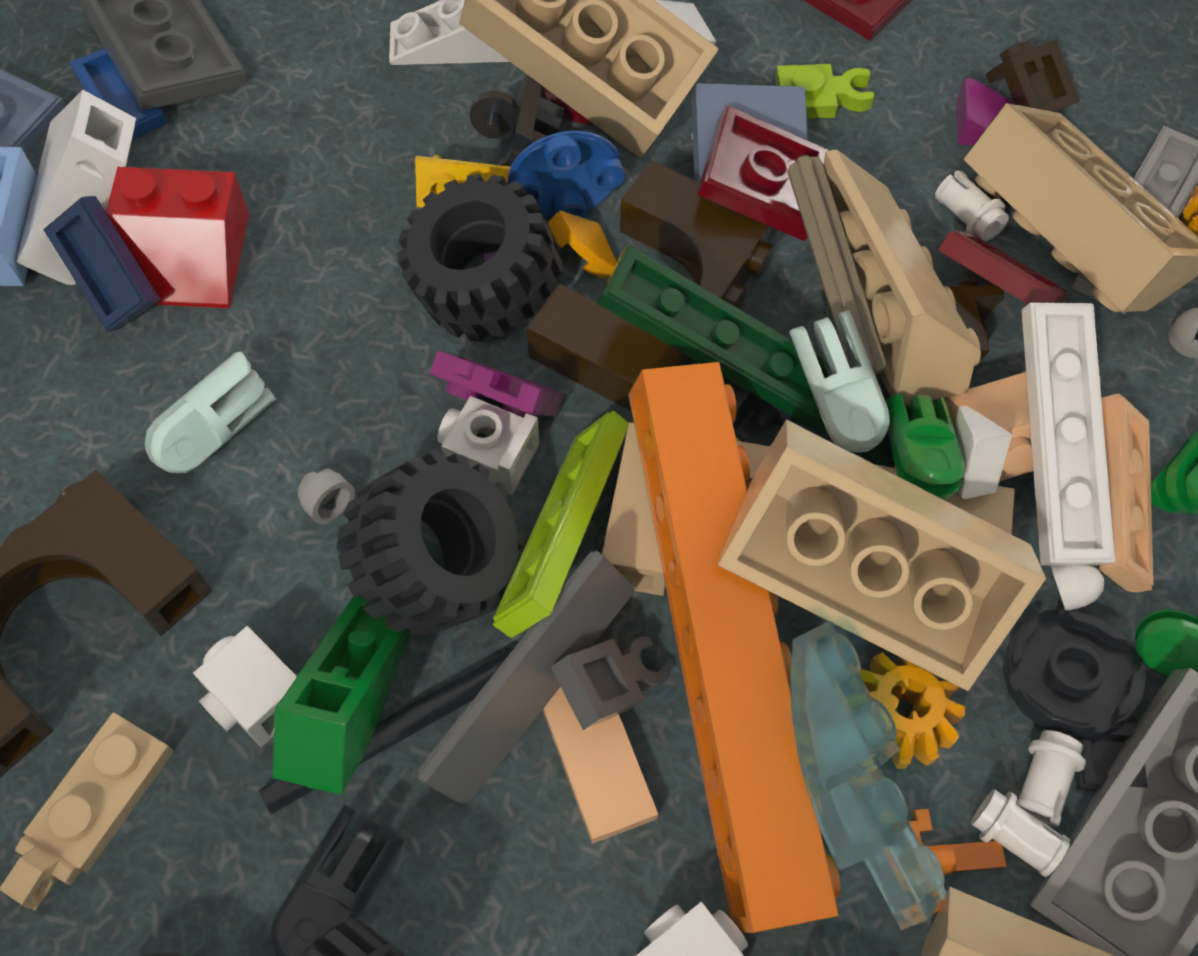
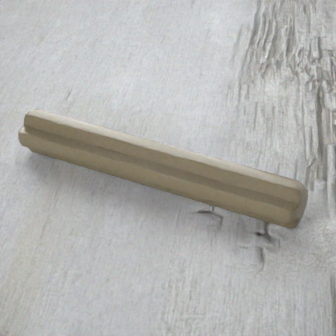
[788,155,887,376]

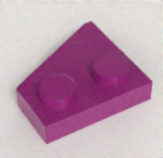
[430,350,566,418]

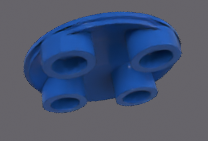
[507,131,625,219]

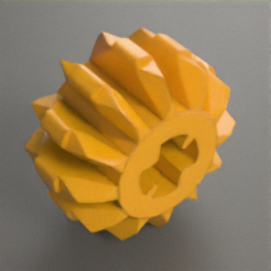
[844,652,965,770]

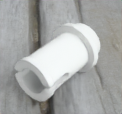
[935,171,1009,241]
[1016,730,1086,827]
[971,789,1070,877]

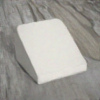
[954,405,1013,499]

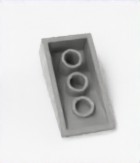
[1030,668,1198,956]

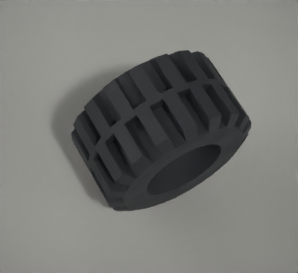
[397,174,563,341]
[337,451,525,636]

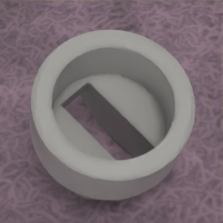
[1168,308,1198,358]
[298,468,355,525]

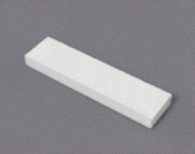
[1022,303,1115,565]

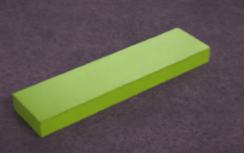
[493,410,629,638]

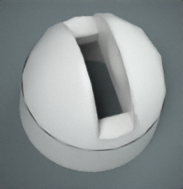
[1050,565,1104,611]

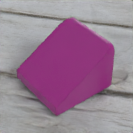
[956,78,1012,146]

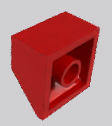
[106,167,249,308]

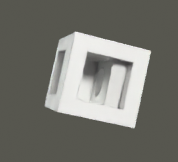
[437,396,539,495]

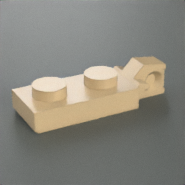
[0,712,174,911]

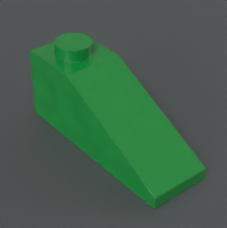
[273,596,410,795]

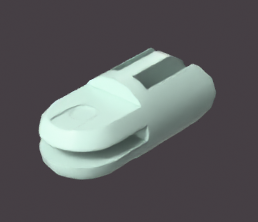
[789,310,890,452]
[144,351,277,473]

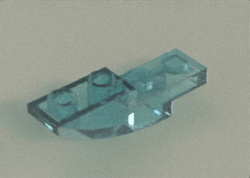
[790,621,947,930]

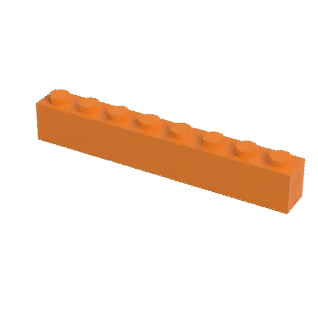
[628,362,841,933]

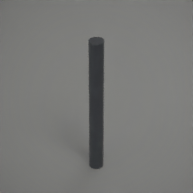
[259,653,507,814]

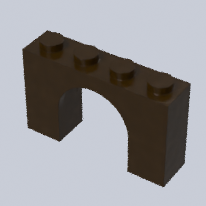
[527,160,775,412]
[0,470,212,778]

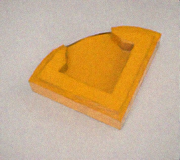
[548,211,617,279]

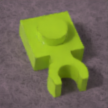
[775,64,875,119]

